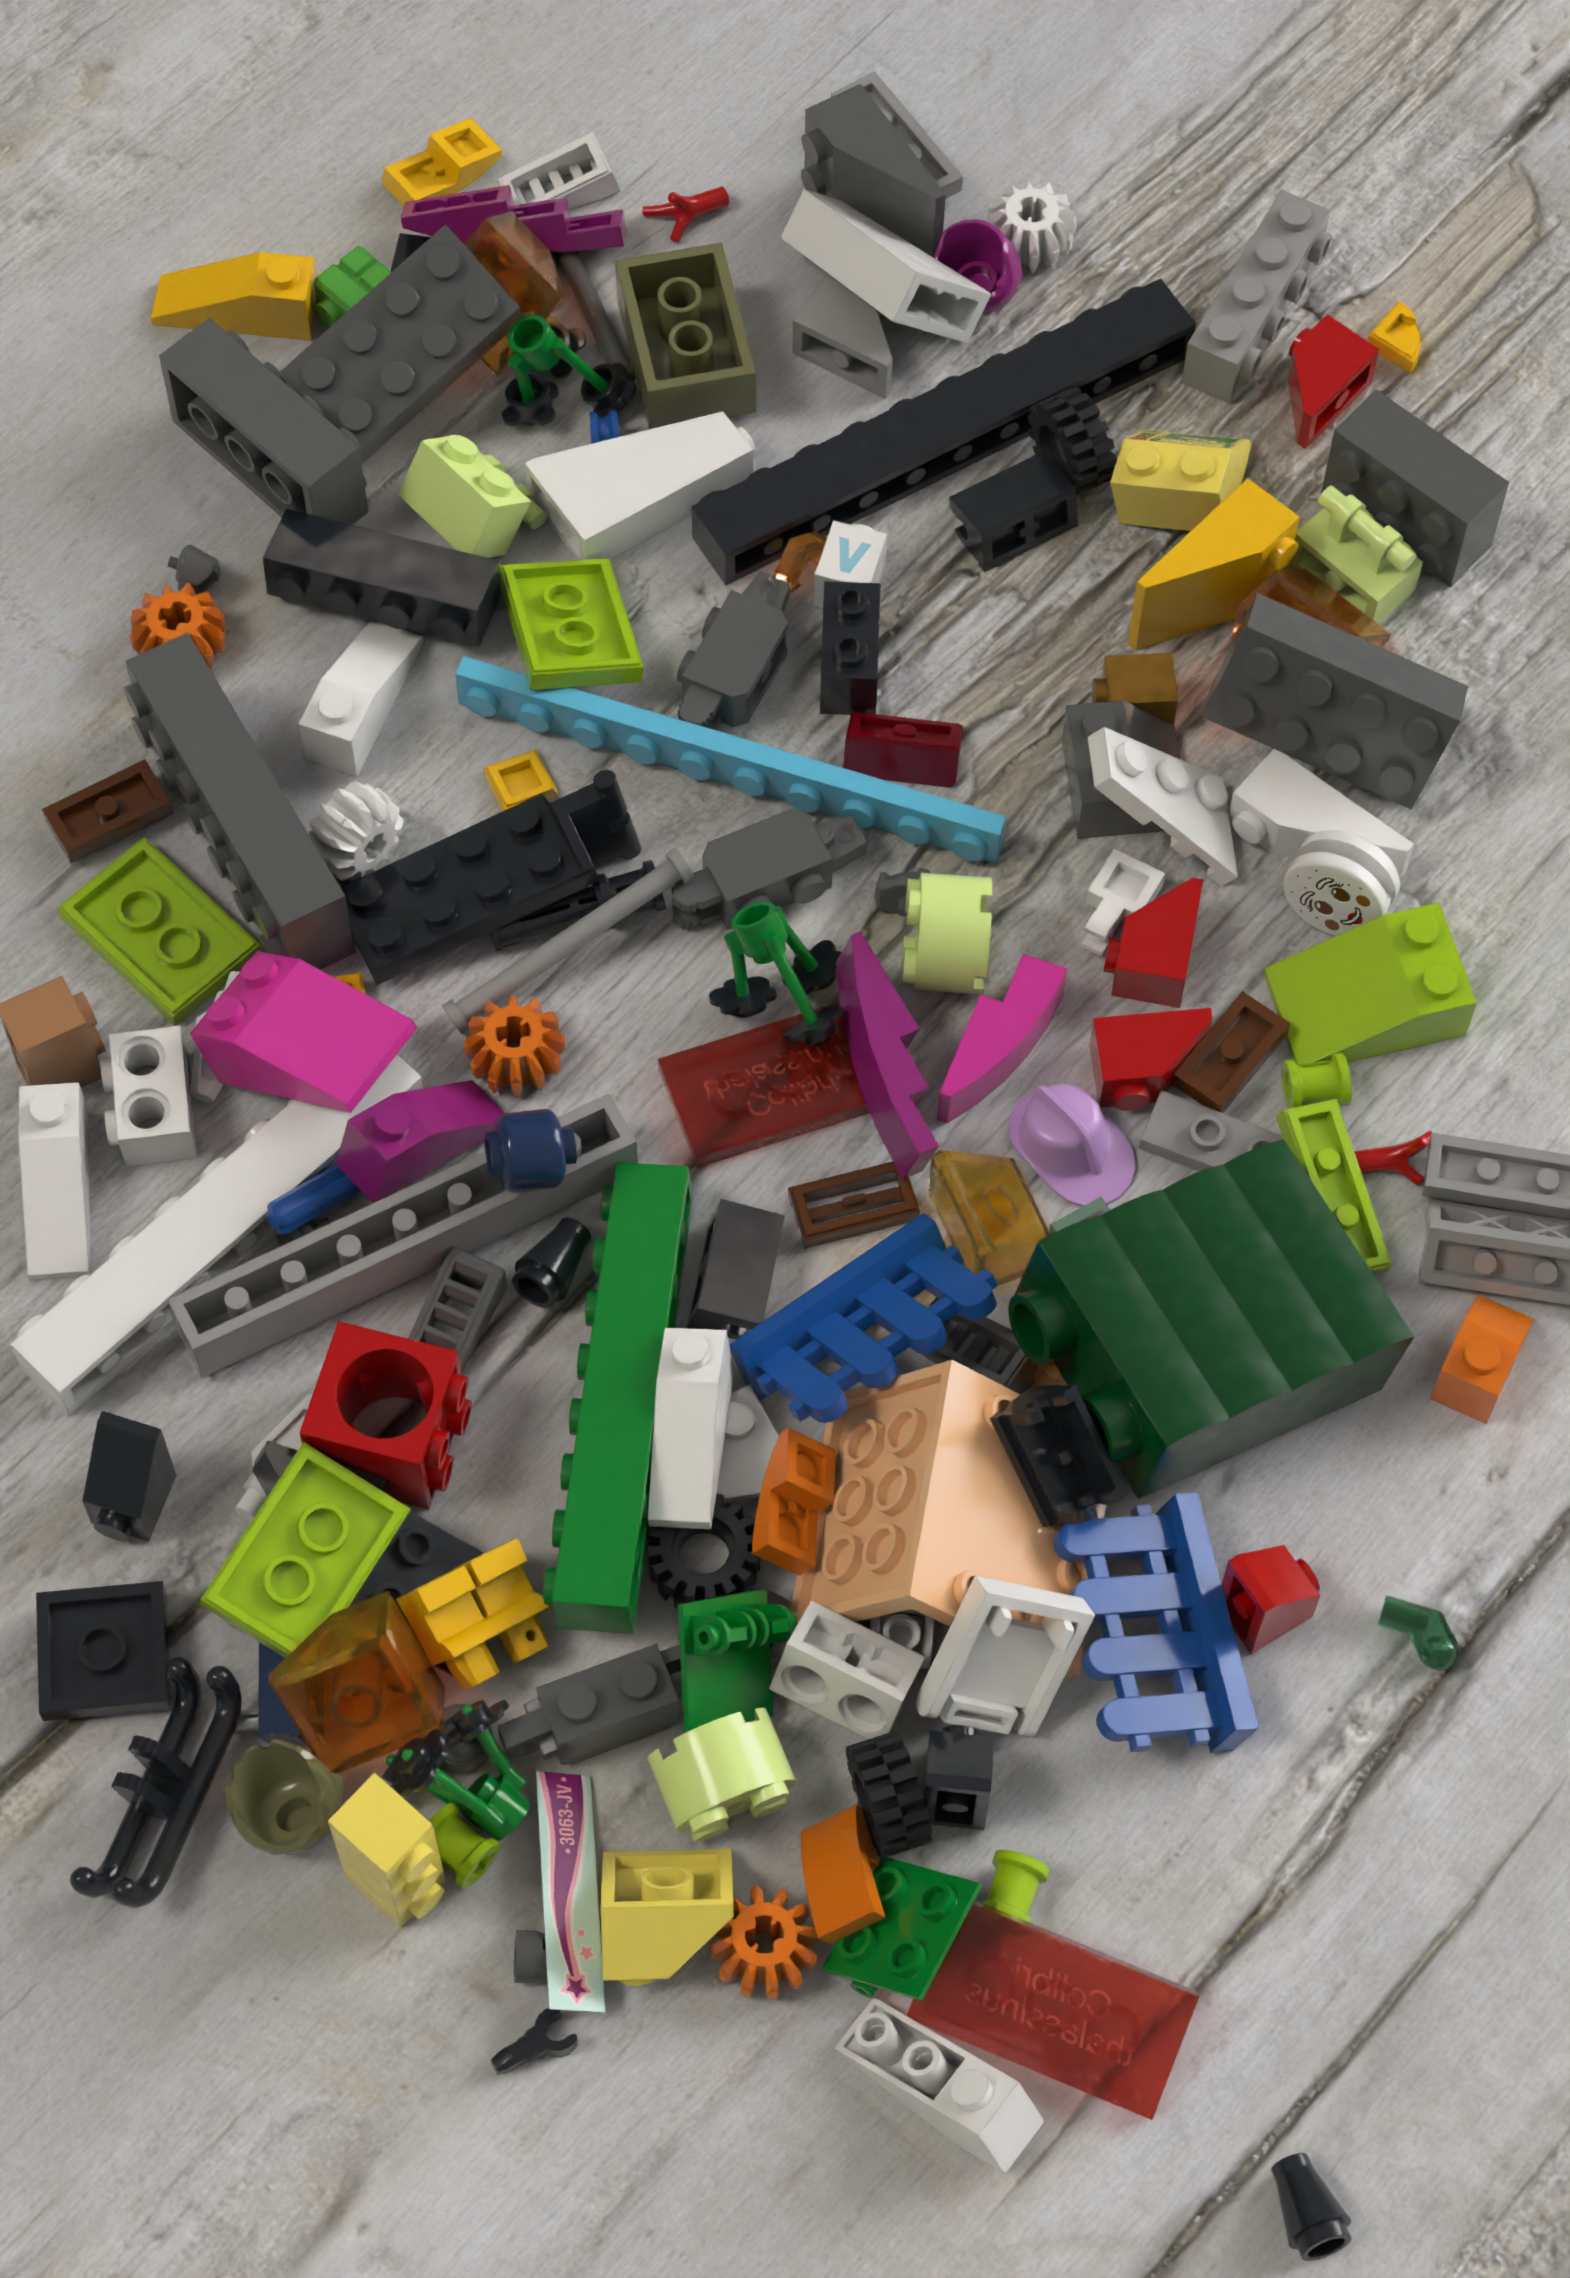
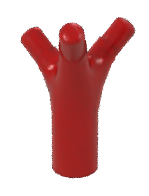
[642,186,729,243]
[1354,1131,1433,1186]

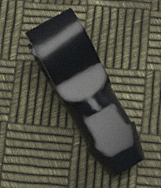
[491,2007,578,2075]

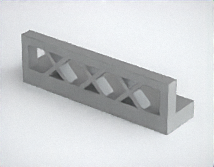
[1419,1199,1570,1305]

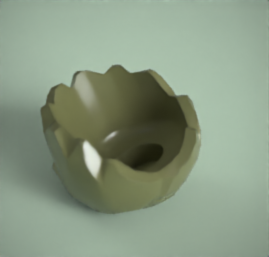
[225,1739,344,1855]

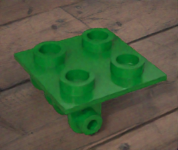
[678,1589,798,1733]
[822,1857,982,2001]

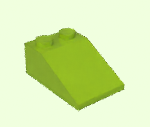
[1263,902,1477,1064]

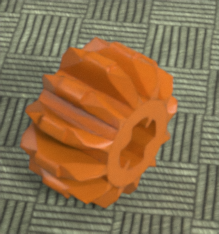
[130,582,226,669]
[464,993,565,1098]
[709,1886,819,2001]

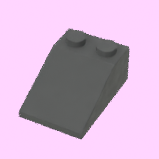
[801,84,945,257]

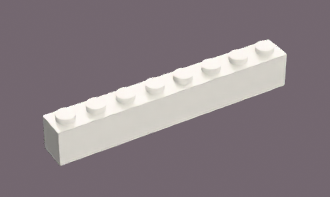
[11,1055,424,1416]

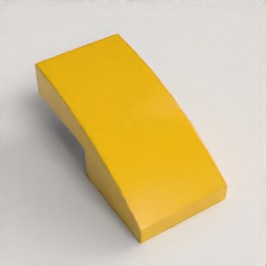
[382,117,503,207]

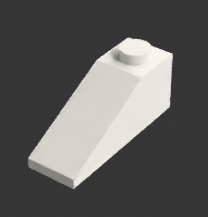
[298,620,424,777]
[1229,749,1414,879]
[18,1082,90,1280]
[648,1328,734,1529]

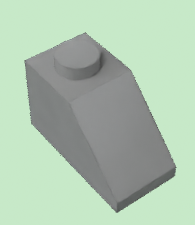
[792,275,893,399]

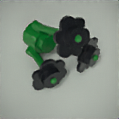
[709,902,845,1046]
[382,1700,531,1841]

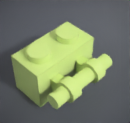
[398,435,547,558]
[1290,485,1423,632]

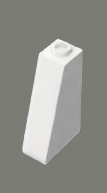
[781,189,991,343]
[525,411,756,560]

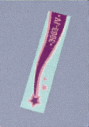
[536,1771,605,2013]

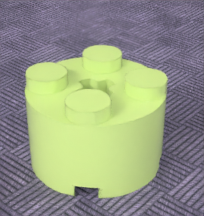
[901,873,992,995]
[647,1708,796,1843]

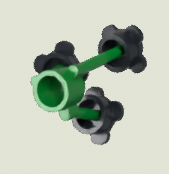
[502,313,637,426]

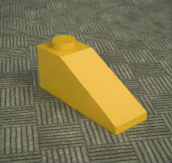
[151,252,317,341]

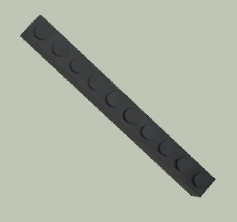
[691,278,1196,586]

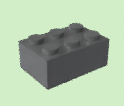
[1321,389,1509,587]

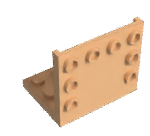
[790,1360,1106,1678]

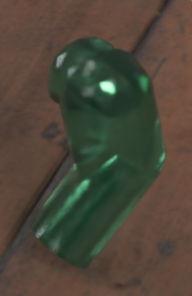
[1378,1595,1459,1670]

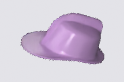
[1008,1084,1136,1206]

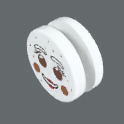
[1283,830,1400,936]

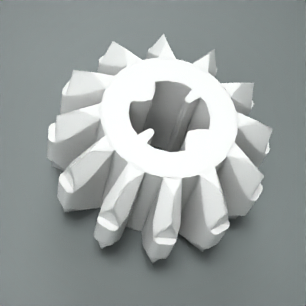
[986,179,1076,274]
[309,781,404,882]

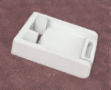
[916,1575,1095,1737]

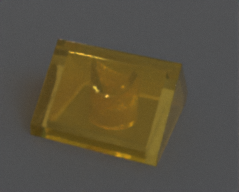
[928,1150,1051,1286]

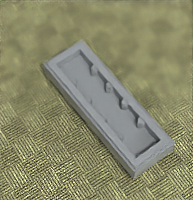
[1139,1090,1283,1171]

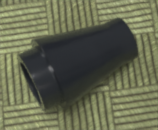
[512,1217,591,1308]
[1271,2153,1352,2261]

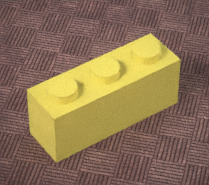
[328,1772,446,1928]

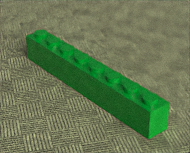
[543,1162,693,1634]

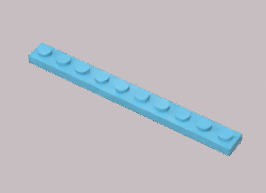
[455,656,1006,864]

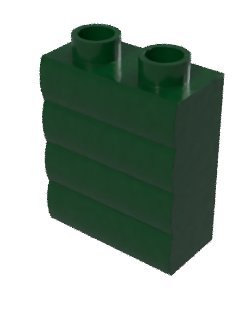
[1008,1139,1415,1499]

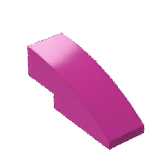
[937,954,1067,1123]

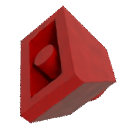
[1288,314,1379,449]
[1103,878,1204,1008]
[1089,1008,1213,1111]
[1221,1545,1320,1654]

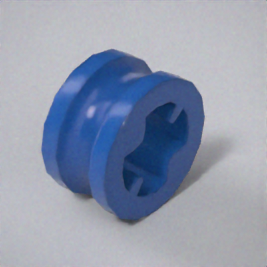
[589,410,620,444]

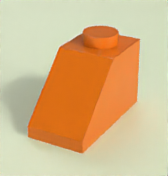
[1430,1294,1534,1424]

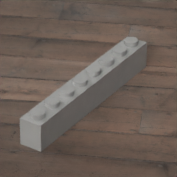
[167,1094,638,1378]

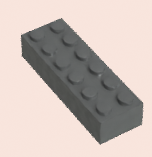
[123,633,355,970]

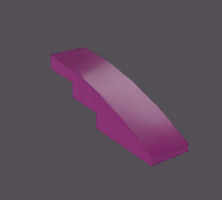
[401,185,627,252]
[836,931,939,1180]

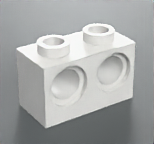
[100,1026,197,1167]
[769,1600,926,1739]

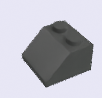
[1062,700,1180,839]

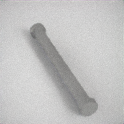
[442,848,695,1035]

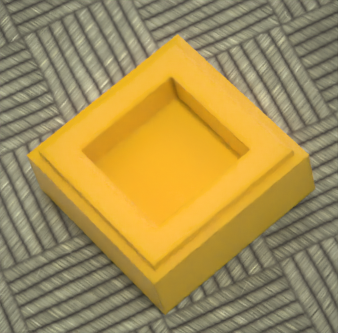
[483,749,558,811]

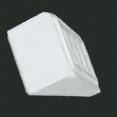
[498,132,621,209]

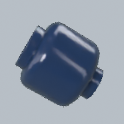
[484,1109,577,1193]

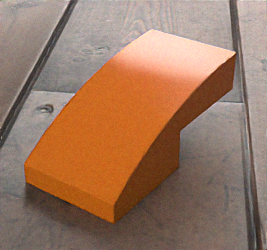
[752,1427,836,1576]
[801,1805,886,1944]

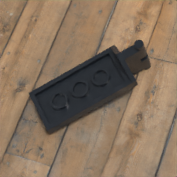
[340,770,641,985]

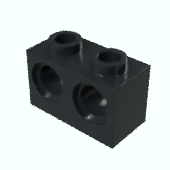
[820,581,881,715]

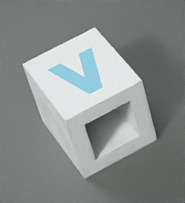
[814,521,887,608]

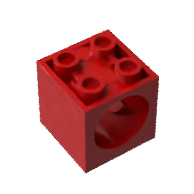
[299,1321,472,1510]

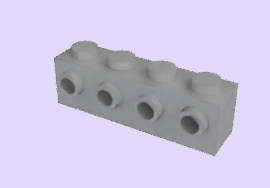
[1182,189,1332,404]

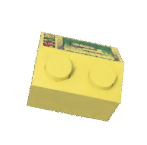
[1110,430,1252,531]

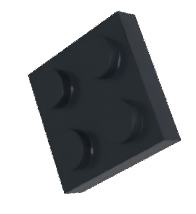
[36,1581,170,1721]

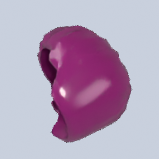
[933,219,1023,317]

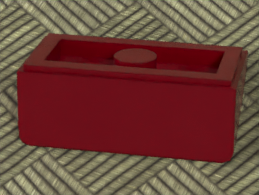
[843,712,963,788]

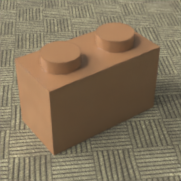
[0,976,106,1087]

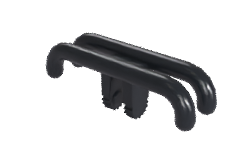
[70,1657,242,1908]

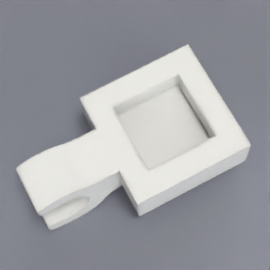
[1081,849,1165,957]

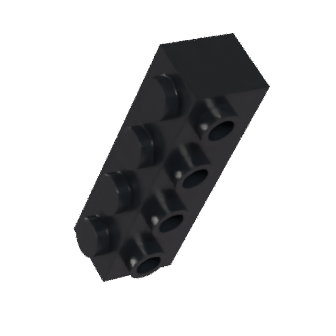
[263,509,501,647]

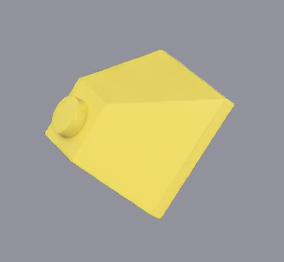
[601,1848,734,1986]

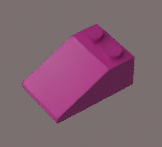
[190,951,417,1113]

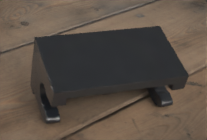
[949,451,1078,572]
[687,1199,785,1339]
[989,1385,1128,1527]

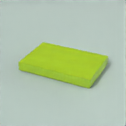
[499,558,644,690]
[57,837,262,1026]
[199,1442,411,1672]

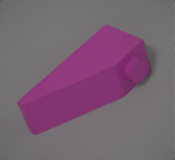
[336,1080,505,1203]

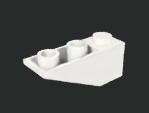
[834,1997,1045,2174]

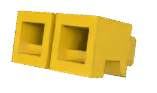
[396,1538,549,1690]

